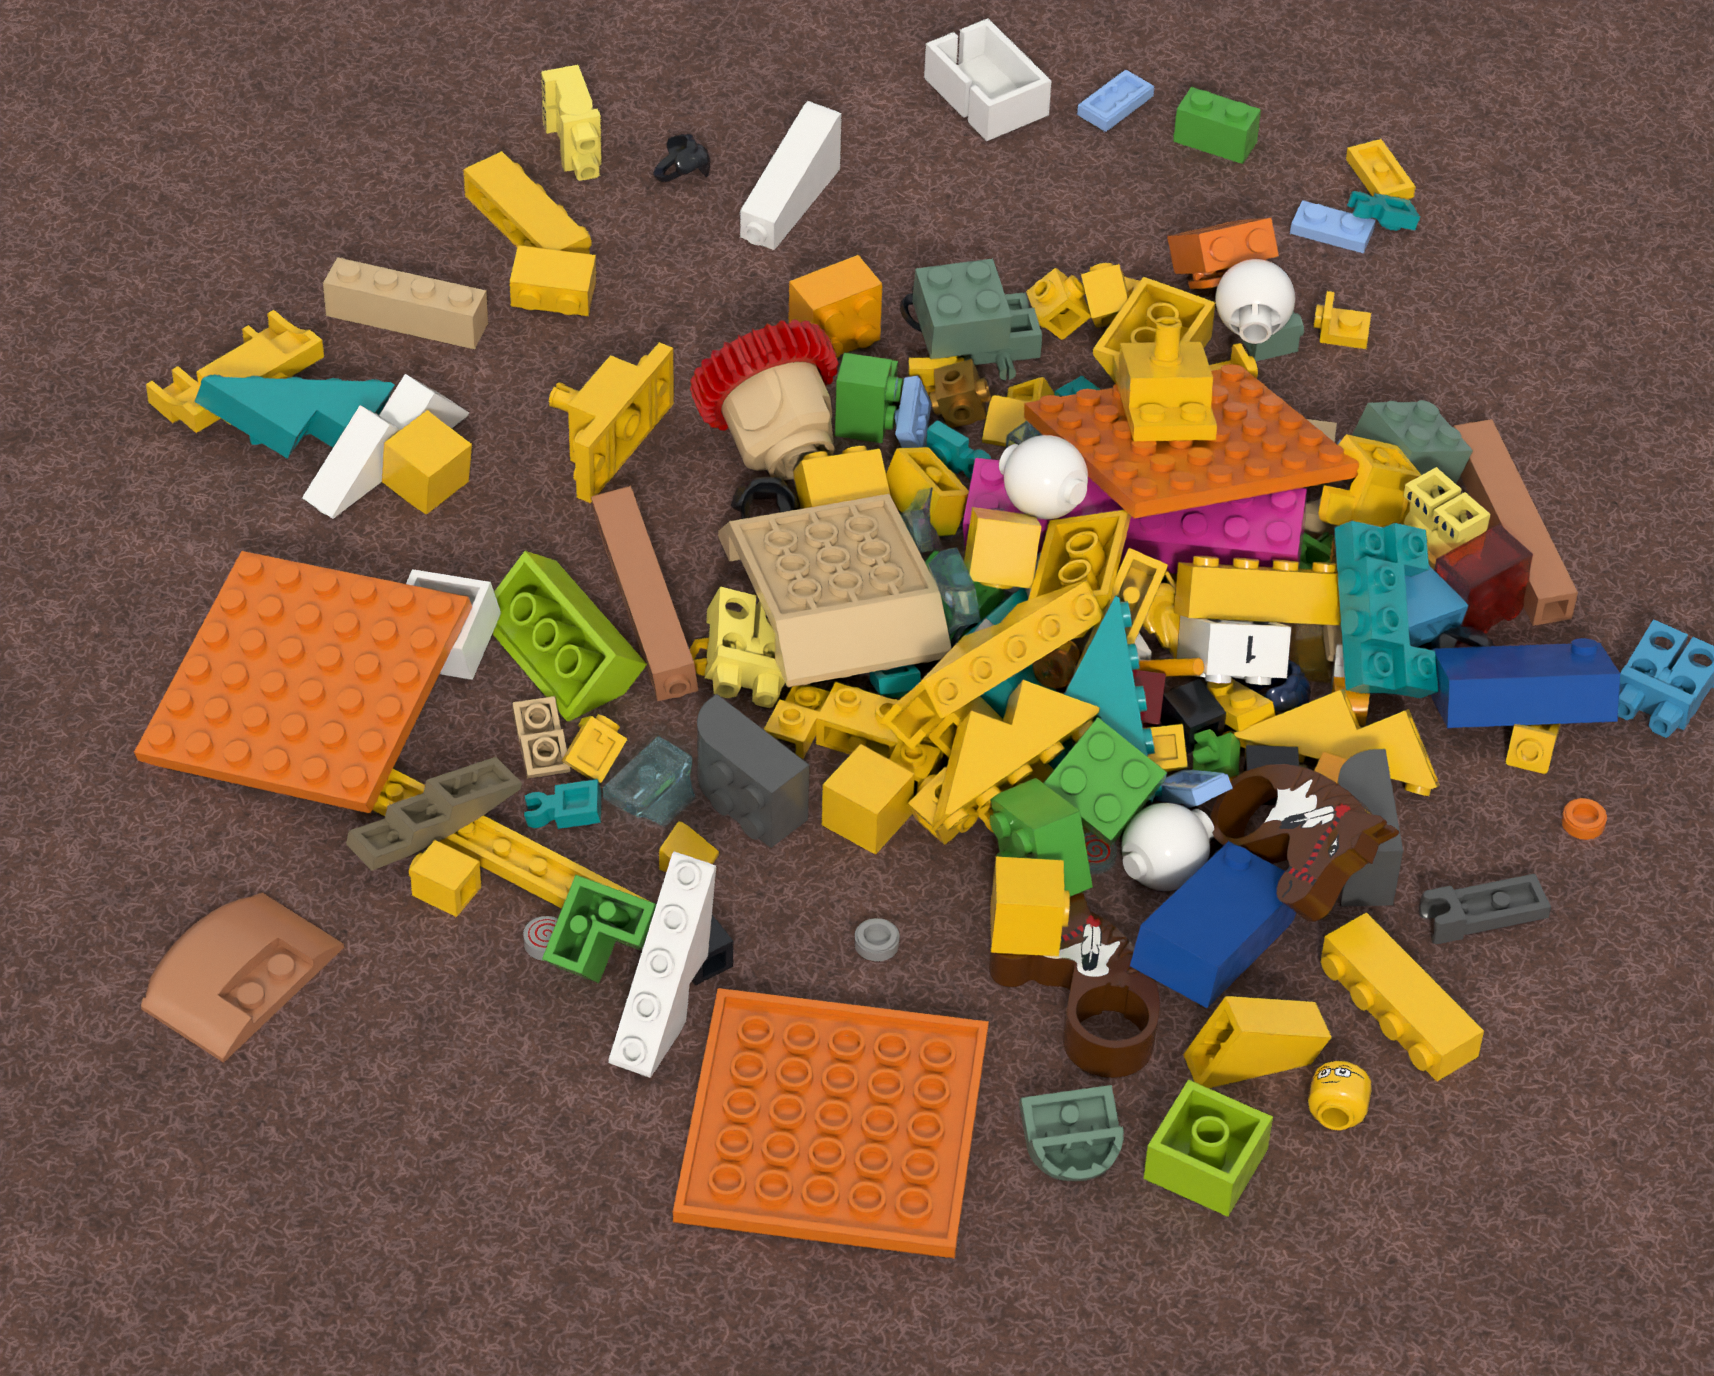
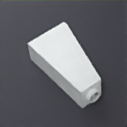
[740,101,841,250]

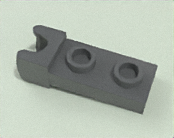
[1419,874,1551,944]

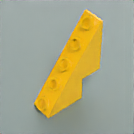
[921,579,1105,719]
[931,680,1100,831]
[1234,689,1440,796]

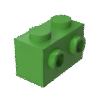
[1173,87,1261,164]

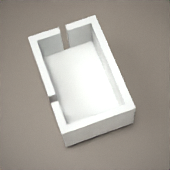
[924,18,1051,141]

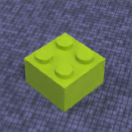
[1143,1079,1273,1217]

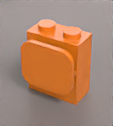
[1167,218,1279,289]

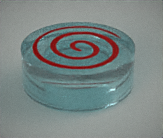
[1084,832,1117,874]

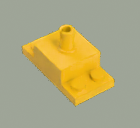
[1113,317,1217,441]
[549,342,674,503]

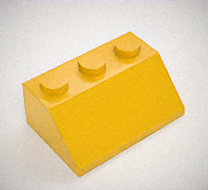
[1093,277,1216,384]
[1028,510,1131,639]

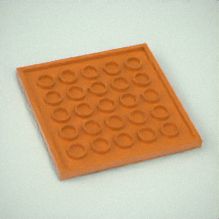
[1024,364,1359,519]
[134,551,472,813]
[673,988,989,1259]

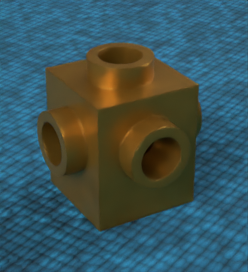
[930,359,991,428]

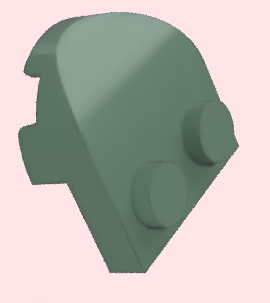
[1019,1085,1124,1181]

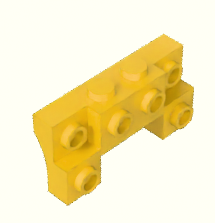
[146,310,324,433]
[881,681,1054,833]
[763,682,949,791]

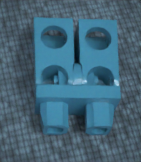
[1618,619,1714,738]

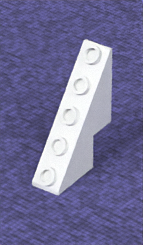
[302,374,469,519]
[609,851,716,1078]

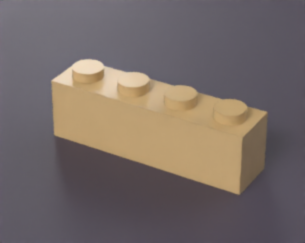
[323,257,488,349]

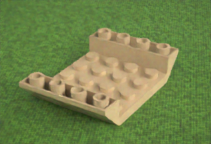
[718,494,952,687]

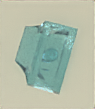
[900,487,943,553]
[928,547,980,637]
[603,736,696,827]

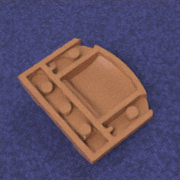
[141,893,344,1063]

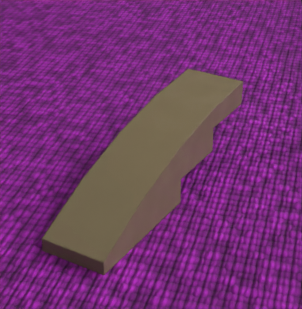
[346,757,522,871]

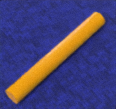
[1135,658,1204,676]

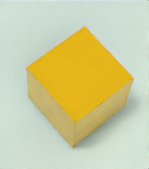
[382,410,472,515]
[963,507,1041,589]
[822,744,915,855]
[990,857,1070,956]

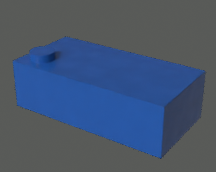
[1431,638,1620,728]
[1130,841,1296,1008]

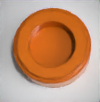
[1562,798,1607,840]

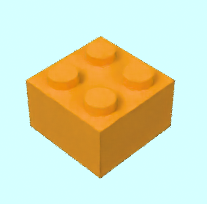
[789,255,882,358]

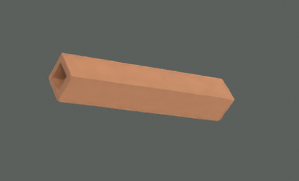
[1454,419,1578,626]
[591,486,699,701]

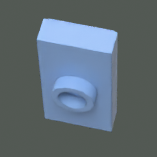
[1077,69,1154,132]
[895,375,932,448]
[1154,769,1233,808]

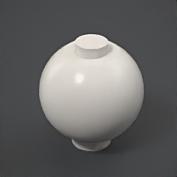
[1215,259,1295,344]
[999,435,1088,520]
[1121,803,1214,891]

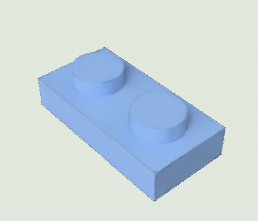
[1290,200,1376,253]

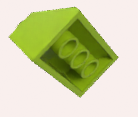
[492,551,647,721]

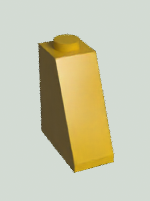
[1183,996,1332,1088]

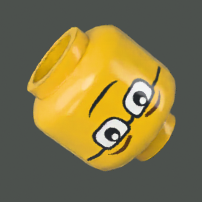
[1308,1061,1372,1130]

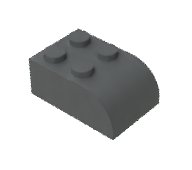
[697,694,809,848]
[1337,749,1403,907]

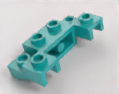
[1335,521,1438,698]

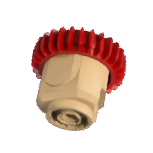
[690,319,839,480]

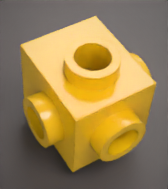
[1026,268,1091,340]
[908,767,979,845]

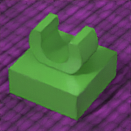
[1193,729,1240,778]

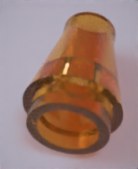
[1033,641,1080,688]

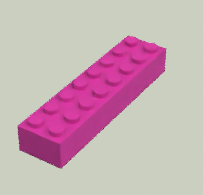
[963,458,1307,574]

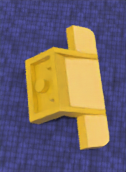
[1318,434,1421,527]

